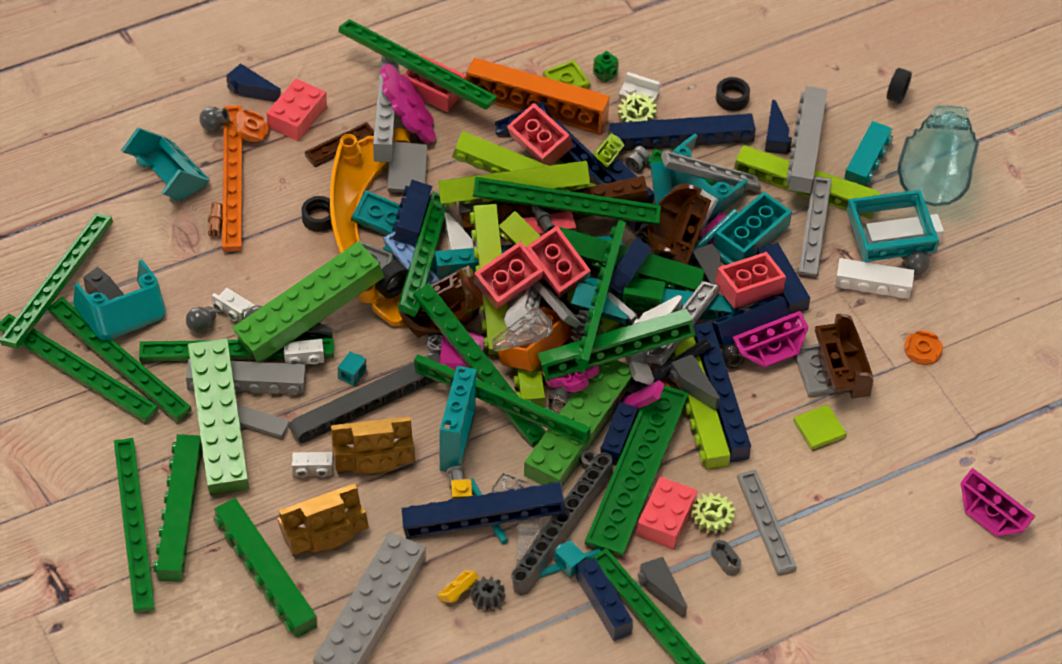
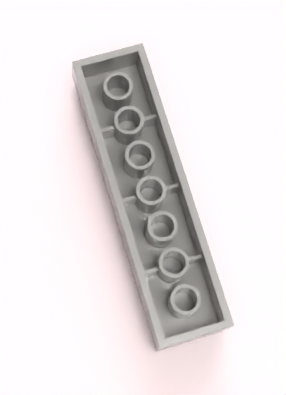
[313,532,426,664]

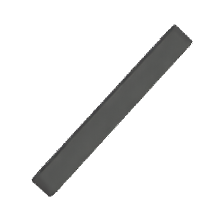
[288,353,440,443]
[511,453,613,594]

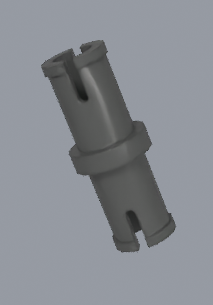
[530,206,555,233]

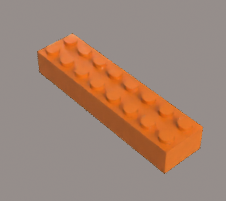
[466,57,610,135]

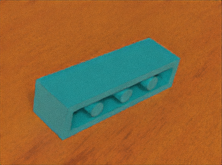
[844,121,893,186]

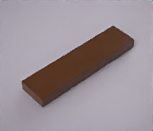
[305,122,374,167]

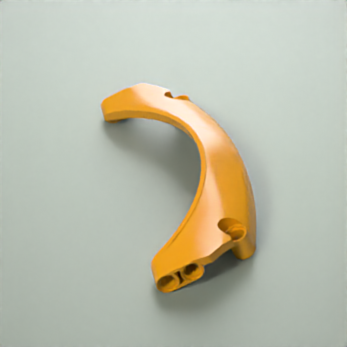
[330,128,425,327]

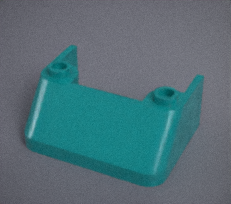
[121,127,210,201]
[670,134,747,223]
[73,259,166,340]

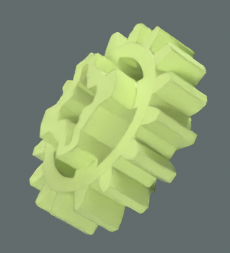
[618,92,657,122]
[691,492,735,534]

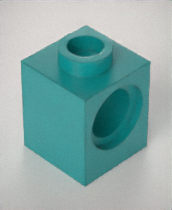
[337,351,367,387]
[554,540,587,577]

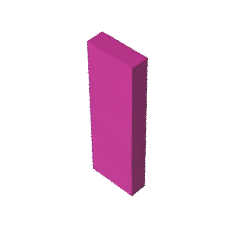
[622,380,664,409]

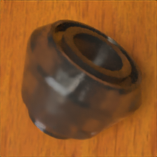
[721,344,746,369]

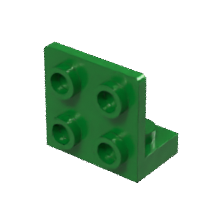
[622,277,665,311]

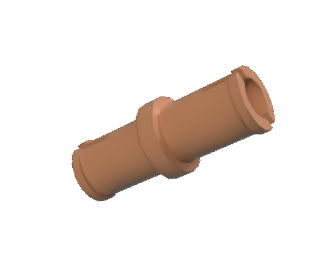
[208,202,223,237]

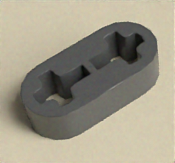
[711,540,741,575]

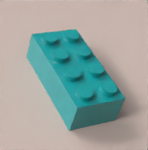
[714,192,792,262]

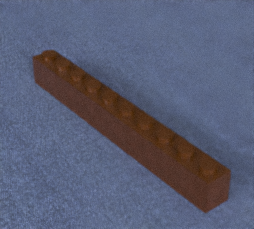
[461,176,650,239]

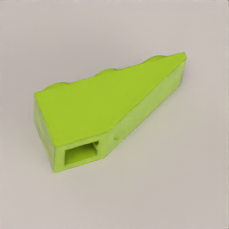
[593,133,624,167]

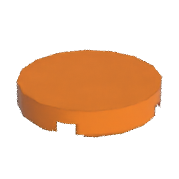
[233,110,269,142]
[904,330,943,365]

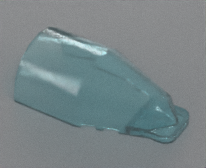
[898,106,979,206]

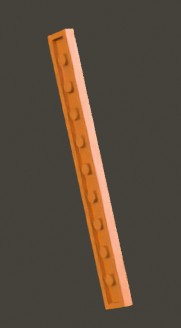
[222,105,243,252]

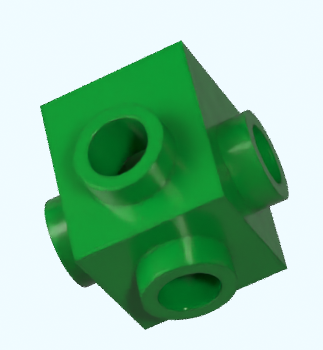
[593,51,619,83]

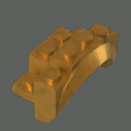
[331,416,415,475]
[277,484,369,555]

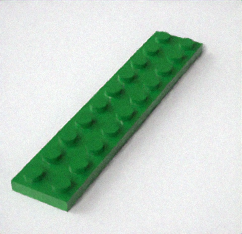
[585,382,689,558]

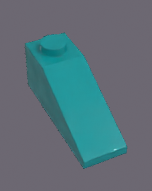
[571,281,628,324]

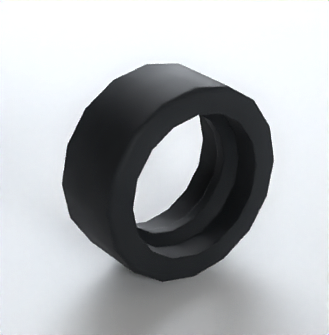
[886,67,912,103]
[716,77,750,111]
[301,196,332,232]
[375,261,408,299]

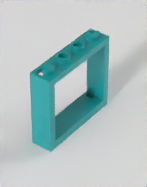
[847,190,939,262]
[440,366,477,472]

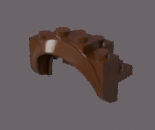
[648,183,712,264]
[396,265,484,338]
[815,314,874,399]

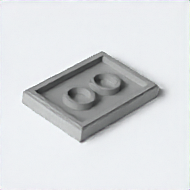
[387,142,427,193]
[794,344,845,398]

